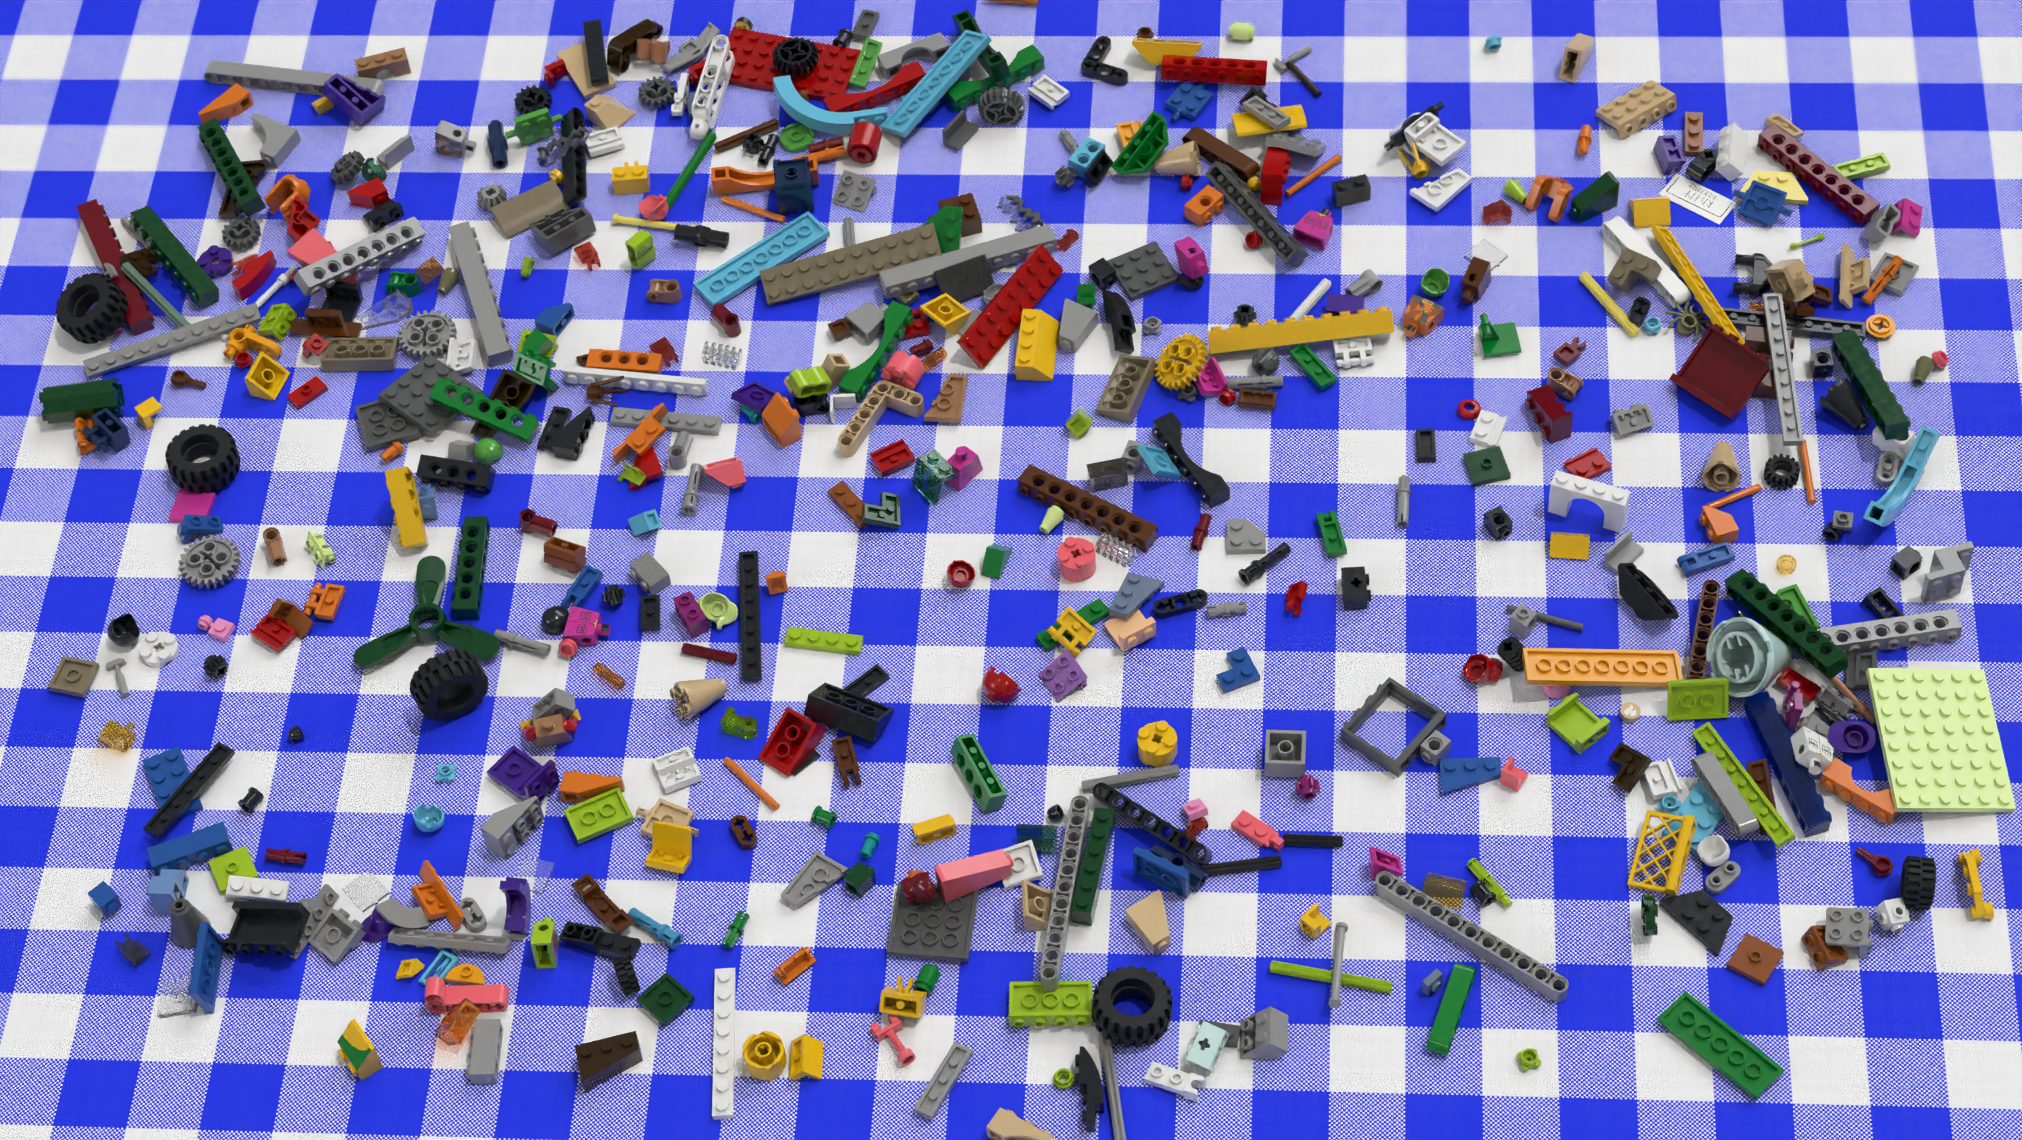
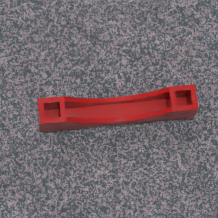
[823,61,926,112]

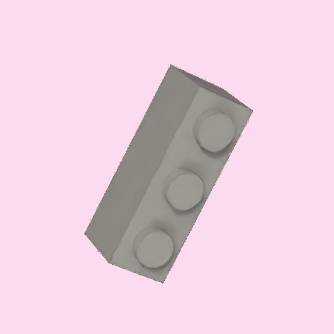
[466,1019,503,1084]

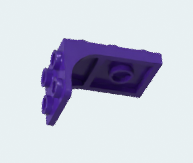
[487,745,560,803]

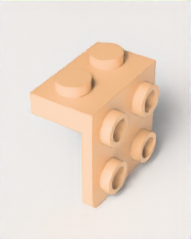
[1104,610,1157,652]

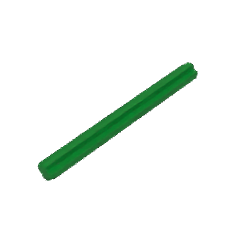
[666,131,717,209]

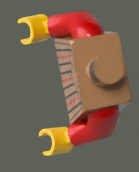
[520,709,581,749]

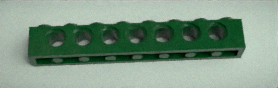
[197,117,266,217]
[1724,568,1848,680]

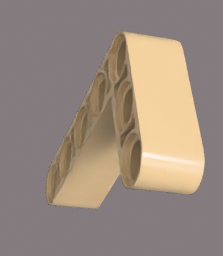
[838,380,925,458]

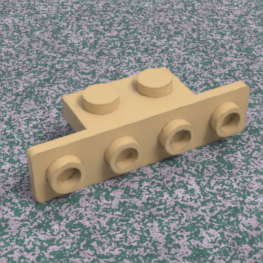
[1838,243,1870,309]

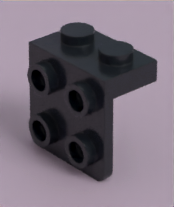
[321,281,363,322]

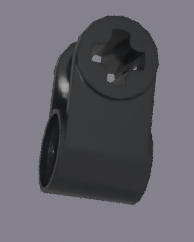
[1685,149,1717,183]
[794,393,830,417]

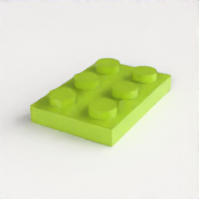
[1667,678,1729,721]
[564,787,634,844]

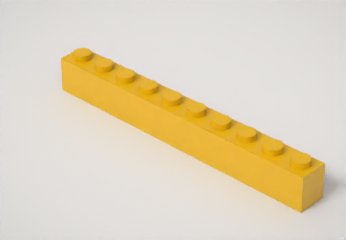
[1207,306,1394,354]

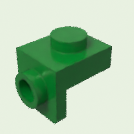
[1077,284,1096,308]

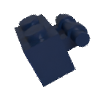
[82,407,131,453]

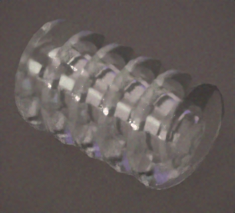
[702,341,742,370]
[1095,532,1139,567]

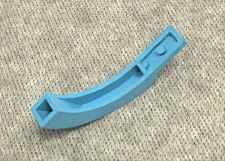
[773,75,888,134]
[1863,425,1941,527]

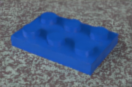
[1132,846,1191,899]

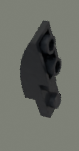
[1102,290,1136,354]
[559,921,642,960]
[1075,1046,1105,1132]

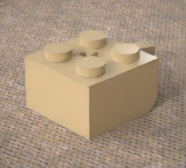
[1764,259,1815,302]

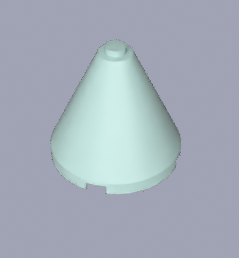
[1706,617,1791,697]

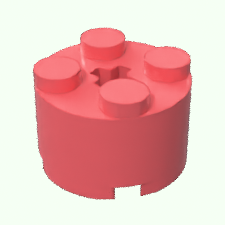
[881,350,925,391]
[1057,537,1096,582]

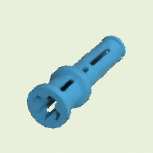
[628,907,684,950]

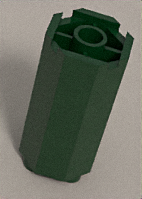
[39,377,125,424]

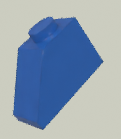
[534,303,575,337]

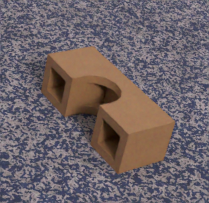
[354,47,411,79]

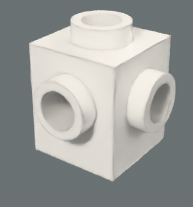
[1875,897,1910,932]

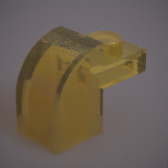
[96,719,137,752]

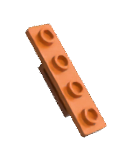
[612,403,668,464]
[410,860,464,930]

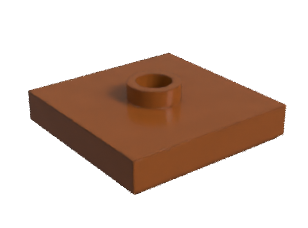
[1727,933,1784,986]

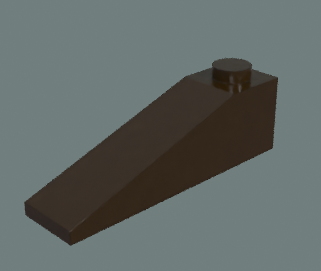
[470,369,537,439]

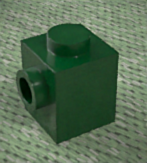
[843,862,876,899]

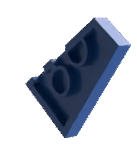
[1439,757,1501,797]

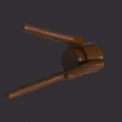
[586,376,629,407]

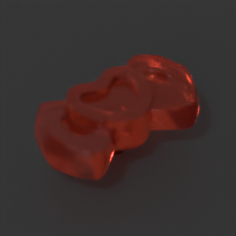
[1057,229,1079,251]
[1182,817,1209,842]

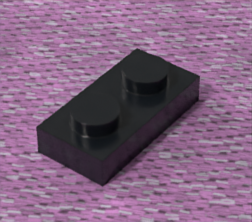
[640,594,661,632]

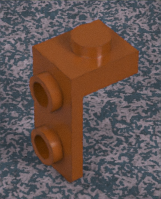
[268,597,314,638]

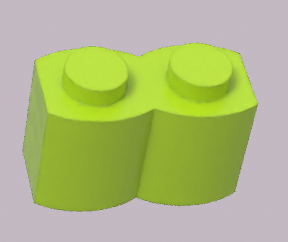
[625,229,656,271]
[787,366,832,398]

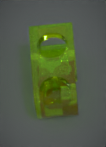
[720,707,759,740]

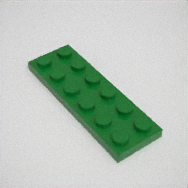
[1657,991,1784,1101]

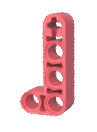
[424,977,509,1014]

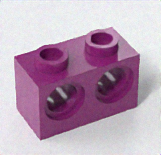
[673,591,709,639]

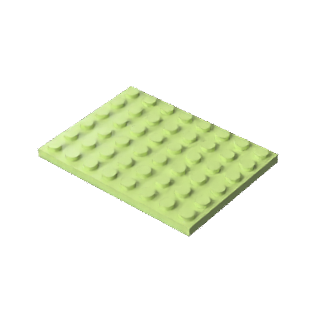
[1866,668,2016,813]

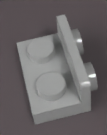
[1608,403,1655,437]

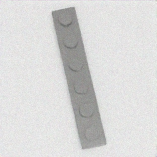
[610,407,722,436]
[388,927,512,955]

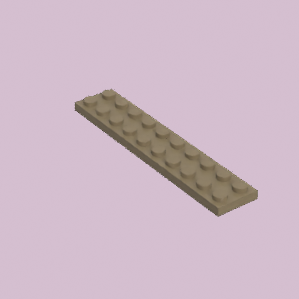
[759,223,942,306]

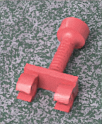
[869,1014,916,1066]

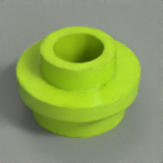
[1053,1068,1074,1089]

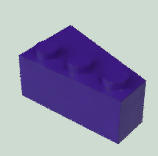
[323,73,386,127]

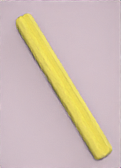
[1579,272,1639,337]

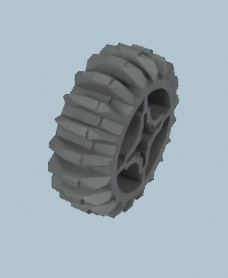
[978,87,1025,125]

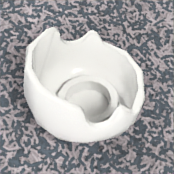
[1697,835,1730,867]

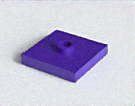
[731,381,783,413]

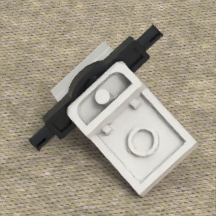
[1384,102,1466,166]

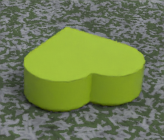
[521,256,535,278]

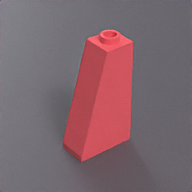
[287,228,358,284]
[934,849,1014,903]

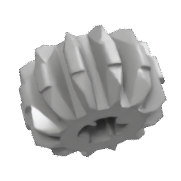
[477,183,507,213]

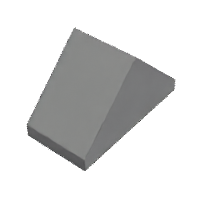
[448,440,476,473]

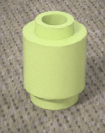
[1229,22,1255,41]

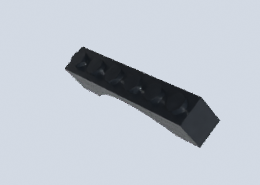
[1152,412,1230,509]

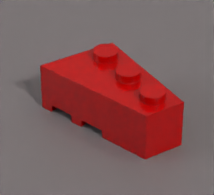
[1260,147,1292,206]

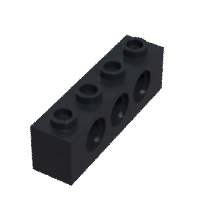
[416,454,496,493]

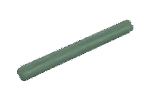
[121,262,190,328]

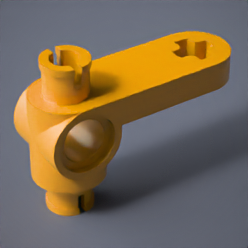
[223,324,282,360]

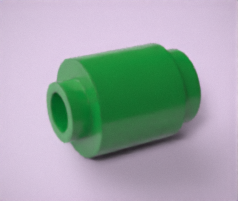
[914,964,941,996]

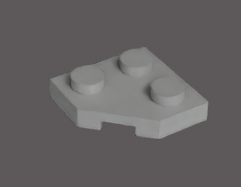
[1227,519,1266,554]

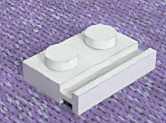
[1027,75,1070,110]
[585,126,624,157]
[1469,410,1507,447]
[1643,758,1682,800]

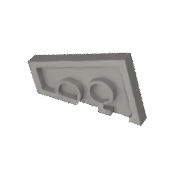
[781,851,849,908]

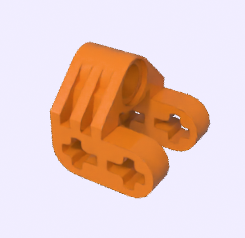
[1525,174,1574,222]

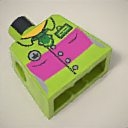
[531,917,559,969]

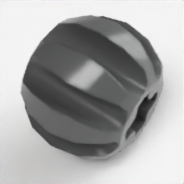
[1252,348,1279,376]

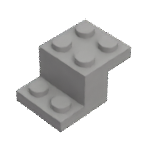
[1920,541,1974,603]

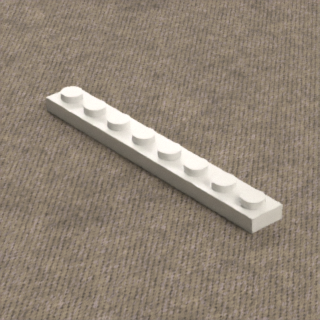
[563,365,709,396]
[712,968,736,1120]

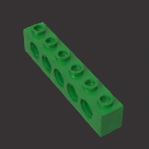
[429,377,540,445]

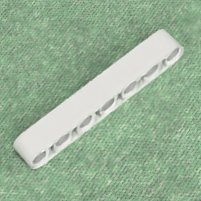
[1601,216,1692,308]

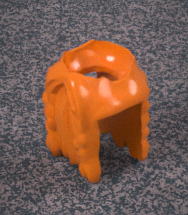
[264,174,311,223]

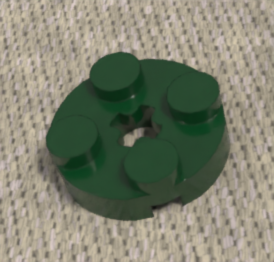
[1641,894,1658,936]

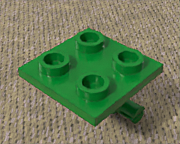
[1478,313,1522,357]

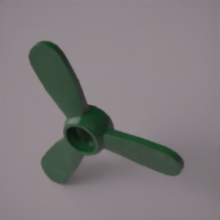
[353,556,500,669]

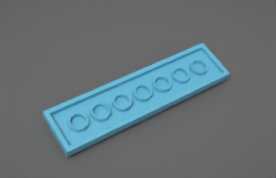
[880,30,992,138]
[693,211,830,307]

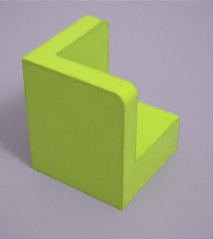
[1065,407,1093,438]

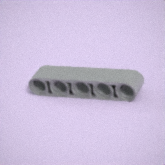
[1691,751,1759,837]

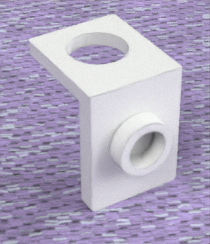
[830,393,857,423]

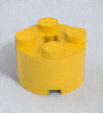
[1137,721,1178,768]
[743,1031,787,1081]

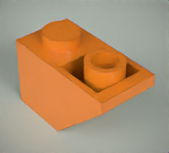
[1699,505,1739,545]

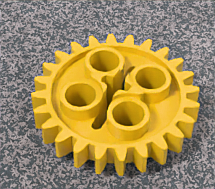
[1154,333,1208,391]

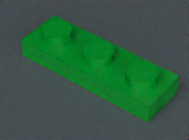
[1289,343,1337,391]

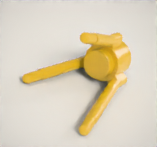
[1399,141,1431,178]

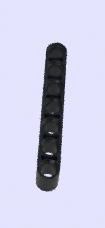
[561,107,587,208]
[1093,782,1212,865]

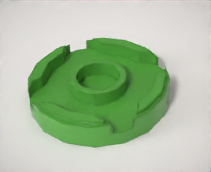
[779,123,815,153]

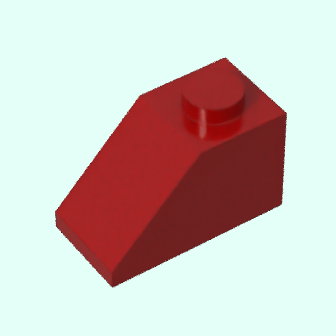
[347,177,390,209]

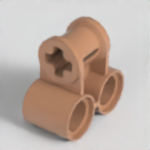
[636,38,670,63]

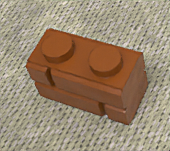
[544,537,586,573]

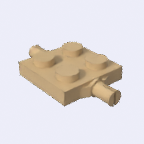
[636,798,699,837]

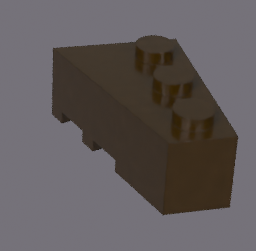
[575,1031,643,1093]

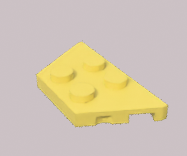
[1737,170,1808,205]

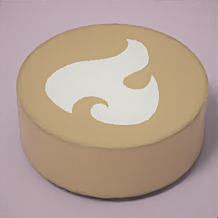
[1620,702,1641,723]

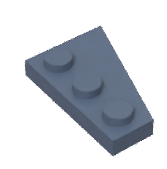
[1109,572,1165,620]

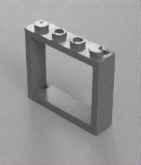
[1340,677,1447,777]

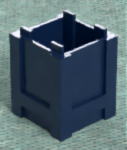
[773,157,815,215]

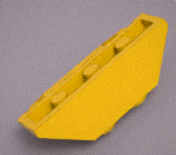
[1132,37,1203,66]

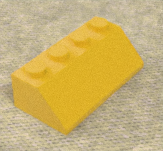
[1015,309,1060,381]

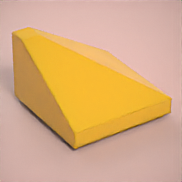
[395,958,425,979]

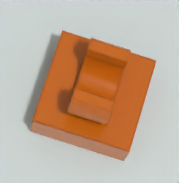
[765,570,788,595]

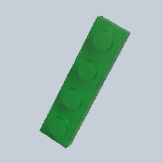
[1035,598,1110,653]

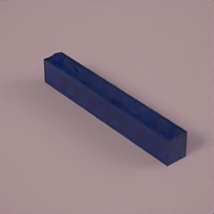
[1743,691,1832,837]

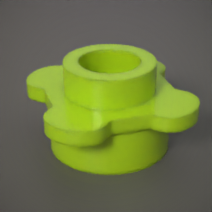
[1517,1048,1541,1070]

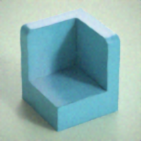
[628,509,662,536]

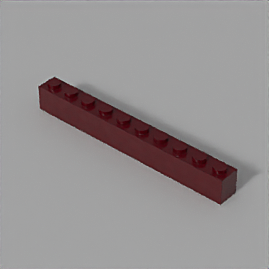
[76,199,155,336]

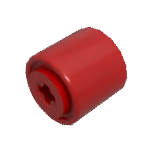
[847,122,882,163]

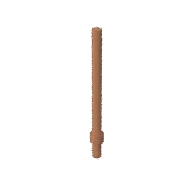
[1830,676,1877,726]

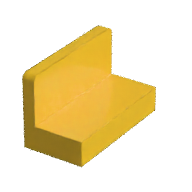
[1549,532,1590,560]
[912,814,957,846]
[789,1034,824,1081]

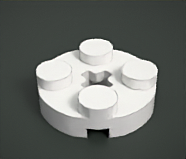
[140,631,180,667]

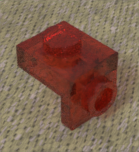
[1483,200,1512,224]

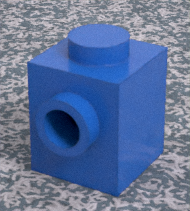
[87,881,122,918]

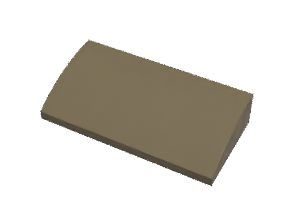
[490,179,570,240]
[321,337,399,372]
[1095,355,1157,423]

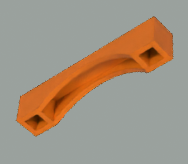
[711,157,820,195]

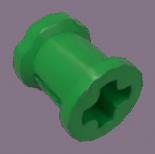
[811,805,837,829]

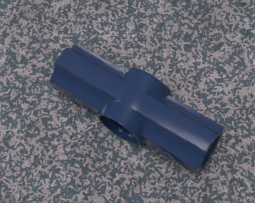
[488,120,508,169]
[1150,844,1208,889]

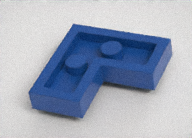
[1216,647,1260,694]

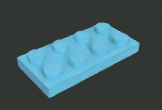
[1662,779,1724,855]

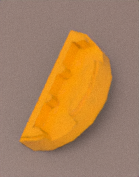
[445,964,486,985]

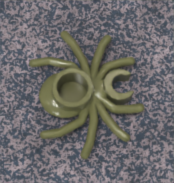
[1665,301,1711,342]

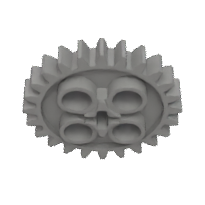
[397,309,457,360]
[178,535,241,589]

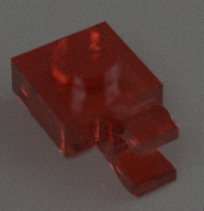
[228,253,259,276]

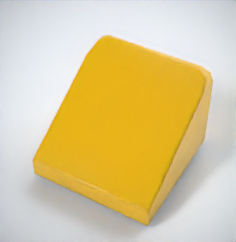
[311,96,334,115]

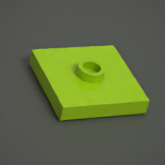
[208,845,259,895]

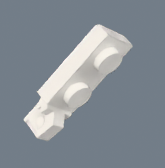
[671,73,690,116]

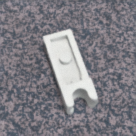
[1144,1061,1206,1102]

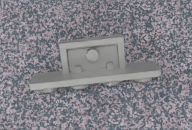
[290,884,339,959]

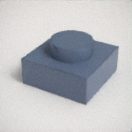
[1421,968,1443,997]

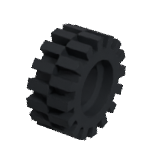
[1764,454,1800,490]
[612,956,640,996]

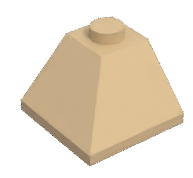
[584,95,636,130]

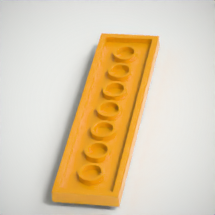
[1521,648,1683,687]

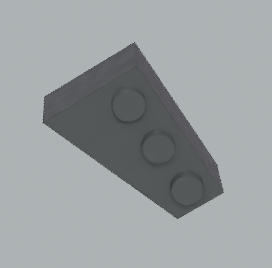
[529,206,596,256]

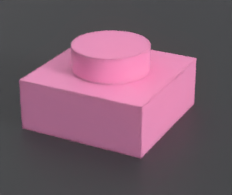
[1181,798,1208,821]

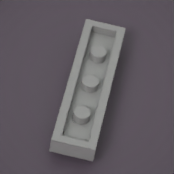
[913,1041,973,1121]

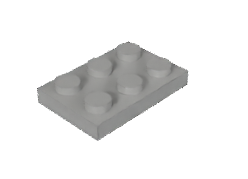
[1265,131,1327,157]

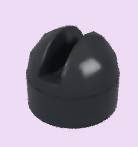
[288,725,305,742]
[1047,804,1064,822]

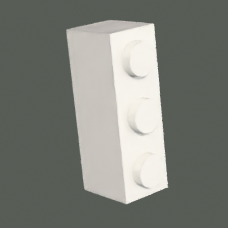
[1715,123,1748,181]

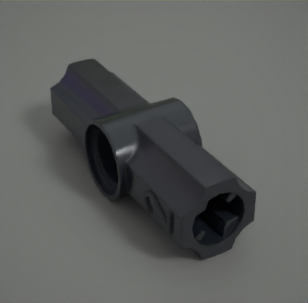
[674,224,730,249]

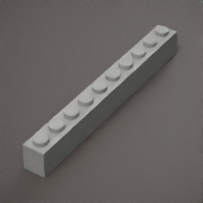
[448,221,513,367]
[879,224,1057,299]

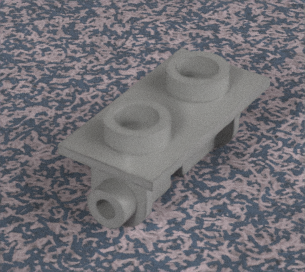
[1816,685,1857,720]

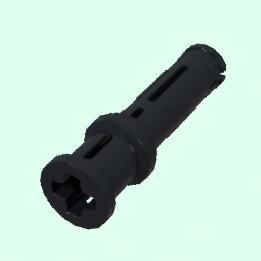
[1238,542,1291,585]

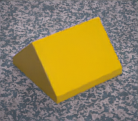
[1629,196,1671,228]
[919,293,971,335]
[244,351,290,401]

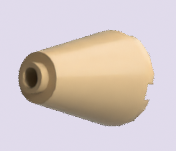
[1152,141,1201,176]
[1702,442,1741,492]

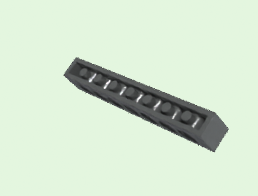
[1205,161,1309,268]

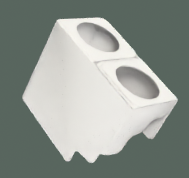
[1872,426,1915,464]

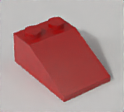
[758,707,827,777]

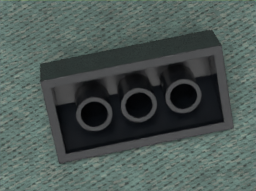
[804,682,894,742]

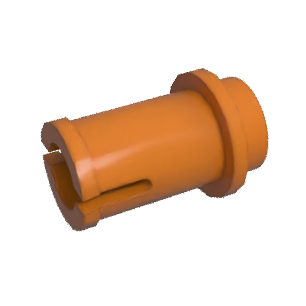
[380,441,404,463]

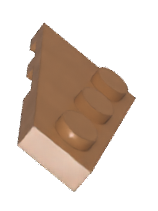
[924,374,968,423]

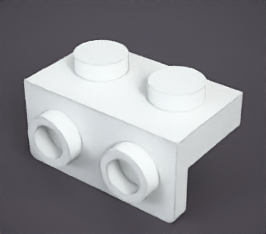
[446,337,478,375]

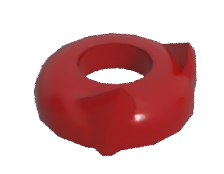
[1457,399,1481,420]

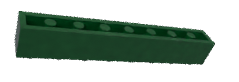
[129,206,219,308]
[1832,330,1911,440]

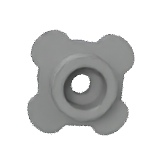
[1144,317,1162,334]

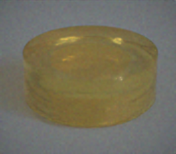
[1776,555,1797,574]

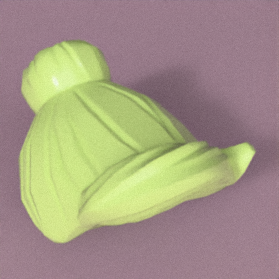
[697,592,738,630]

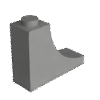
[251,113,301,169]

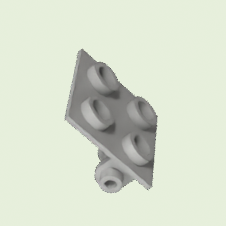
[832,170,877,212]

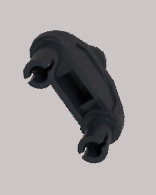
[1733,253,1773,298]

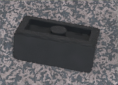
[1084,150,1113,188]

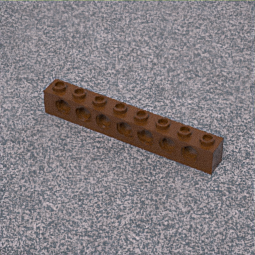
[1017,464,1158,553]

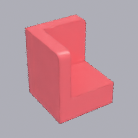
[1500,756,1528,792]

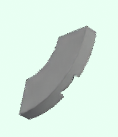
[375,897,430,929]

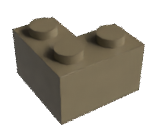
[1607,247,1662,293]

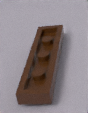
[1746,759,1777,835]

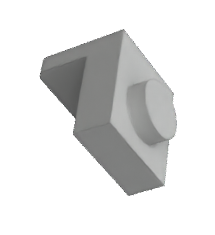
[1794,714,1830,738]

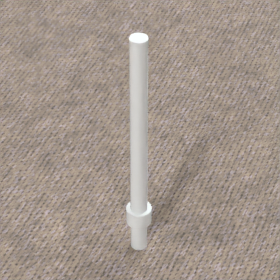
[220,266,298,341]

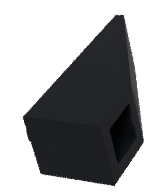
[552,406,595,461]

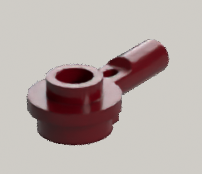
[1855,847,1893,876]

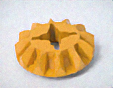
[1866,314,1896,340]

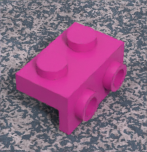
[1891,197,1923,238]
[1194,357,1228,396]

